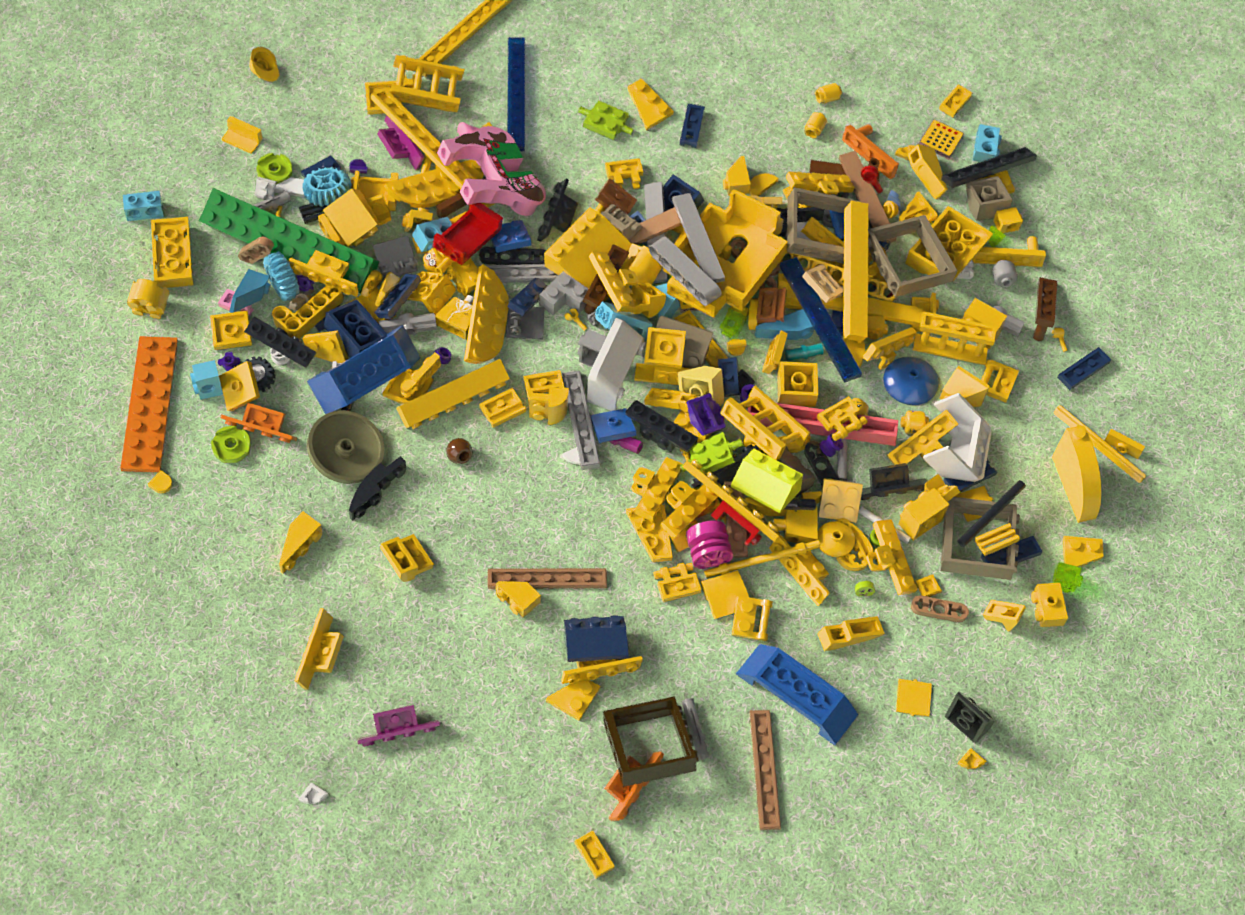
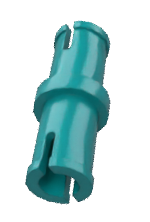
[785,343,824,362]

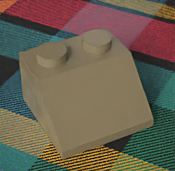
[965,176,1013,221]

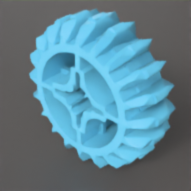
[302,166,352,207]
[263,252,300,301]

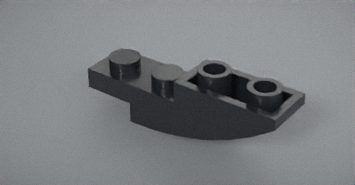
[349,456,406,521]

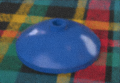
[883,357,939,405]

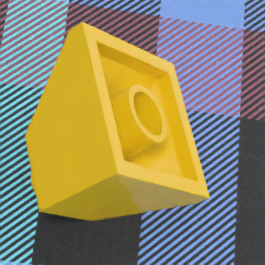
[939,366,990,407]

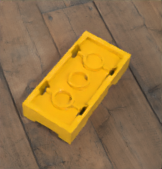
[151,217,194,288]

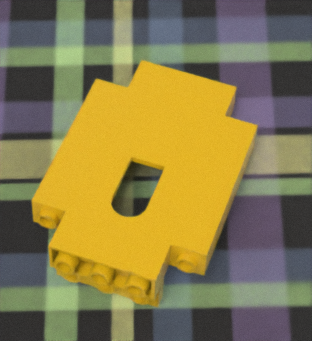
[663,189,788,318]

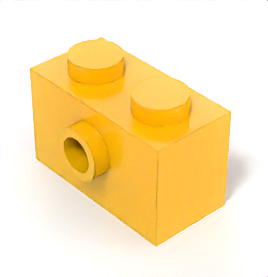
[1031,583,1068,627]

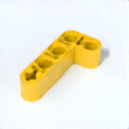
[272,286,344,339]

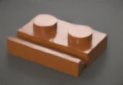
[595,178,637,215]
[756,287,787,323]

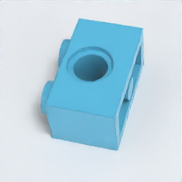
[190,360,223,400]

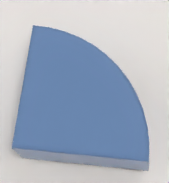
[887,190,904,211]

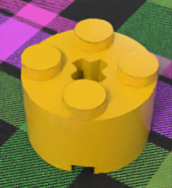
[127,279,170,319]

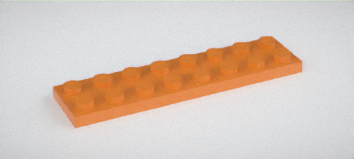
[120,336,178,472]

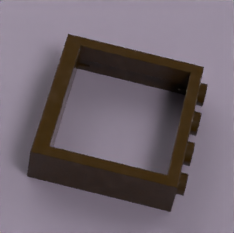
[603,696,699,787]

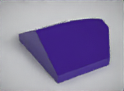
[687,393,726,436]

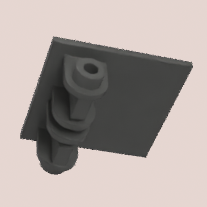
[373,236,418,280]
[506,307,545,340]

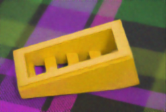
[375,272,400,306]

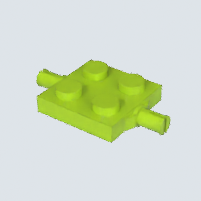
[578,100,634,140]
[680,432,743,473]

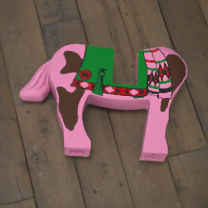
[437,122,546,216]

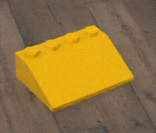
[905,206,993,281]
[544,207,632,289]

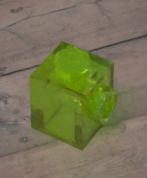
[1052,562,1083,593]

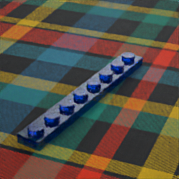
[507,37,525,151]
[779,257,862,383]

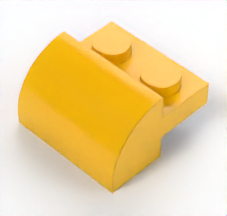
[621,243,663,285]
[630,282,666,318]
[529,387,569,425]
[380,534,434,582]

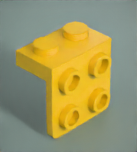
[407,271,456,316]

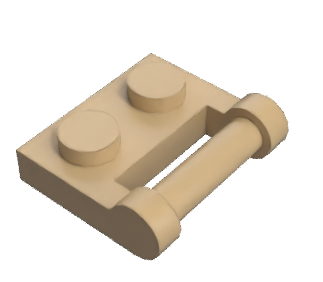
[802,264,844,303]

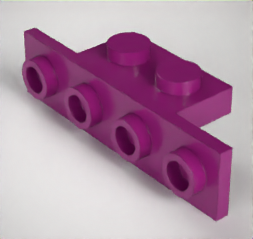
[377,115,424,170]
[357,704,440,747]

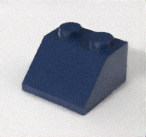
[663,174,705,211]

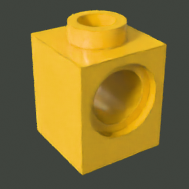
[993,207,1023,234]

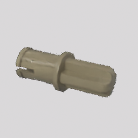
[289,289,316,311]

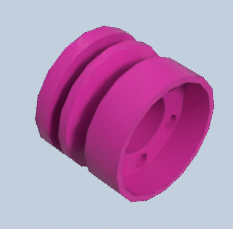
[686,521,733,569]

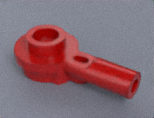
[861,166,883,194]

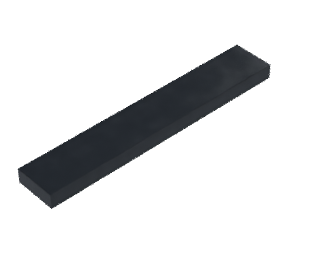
[942,147,1037,188]

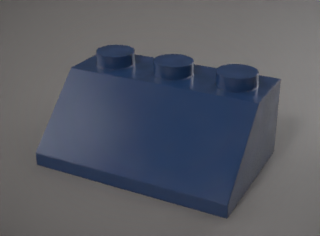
[323,300,387,358]
[564,615,629,662]

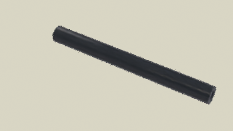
[957,480,1026,547]

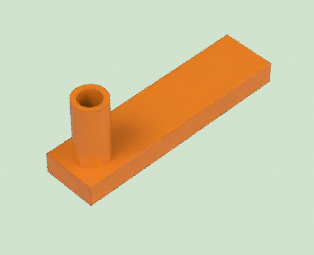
[842,124,899,179]

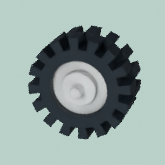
[246,356,276,392]

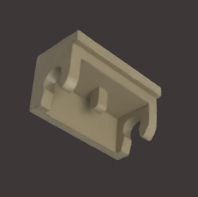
[601,204,642,241]

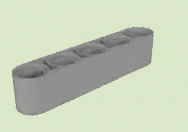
[649,236,722,306]

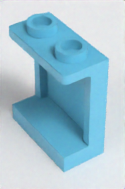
[595,301,653,342]

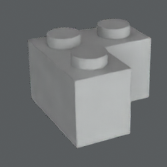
[539,271,588,315]

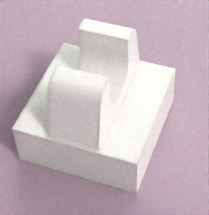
[255,177,276,199]

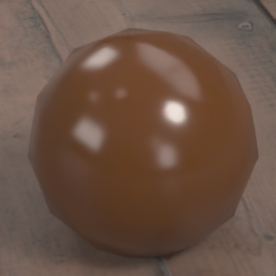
[446,438,473,464]

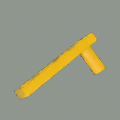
[972,236,1046,267]

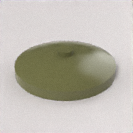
[307,410,385,484]

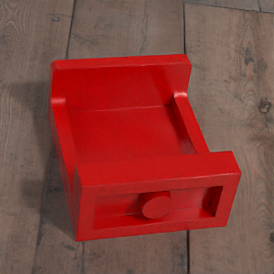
[711,500,762,546]

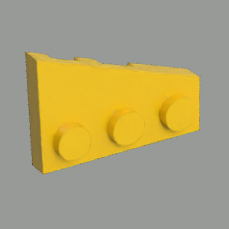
[628,78,674,131]
[626,505,672,562]

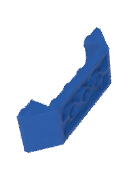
[307,325,421,414]
[736,644,859,746]

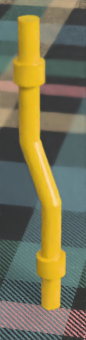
[704,540,821,578]

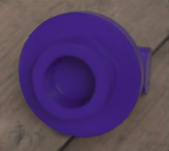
[349,159,368,175]

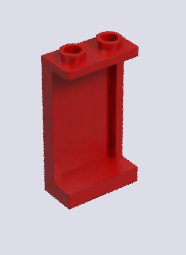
[433,203,503,266]

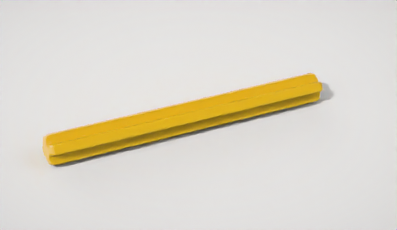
[1054,405,1146,483]

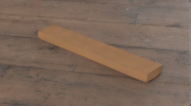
[839,150,897,243]
[488,568,607,589]
[749,710,781,830]

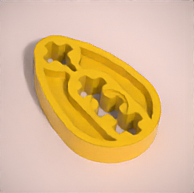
[834,519,873,571]

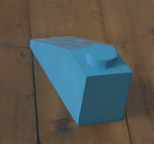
[229,269,271,313]
[755,308,816,340]

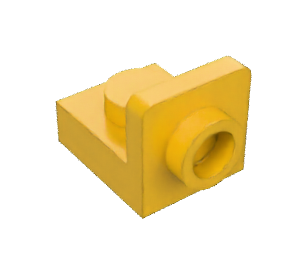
[366,194,392,225]

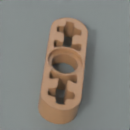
[238,237,274,264]
[911,596,969,622]

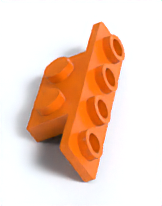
[220,403,297,443]
[605,751,665,821]

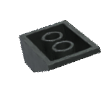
[944,692,995,744]

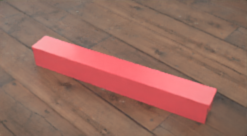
[748,403,899,446]

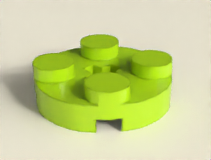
[256,153,292,185]
[211,426,251,463]

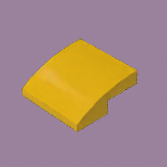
[701,570,749,619]

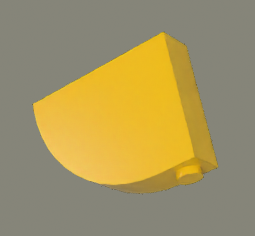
[1052,425,1101,523]

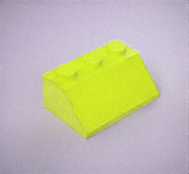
[731,449,803,513]

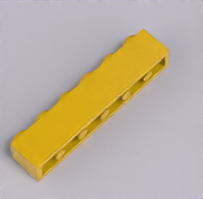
[396,359,510,429]

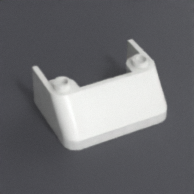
[587,318,646,411]
[923,393,992,482]

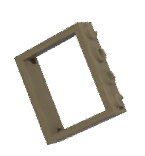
[787,188,861,264]
[868,215,957,297]
[940,497,1020,580]

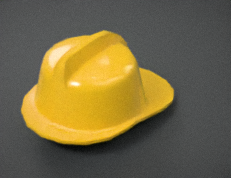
[249,47,279,82]

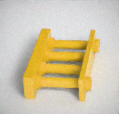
[390,55,465,112]
[913,311,997,365]
[720,385,810,460]

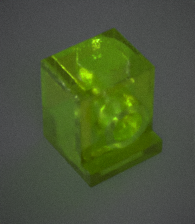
[719,308,747,339]

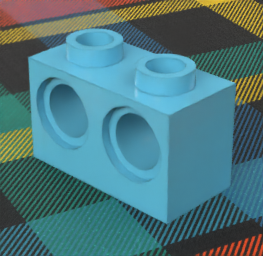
[973,124,1002,162]
[123,191,164,221]
[412,217,452,252]

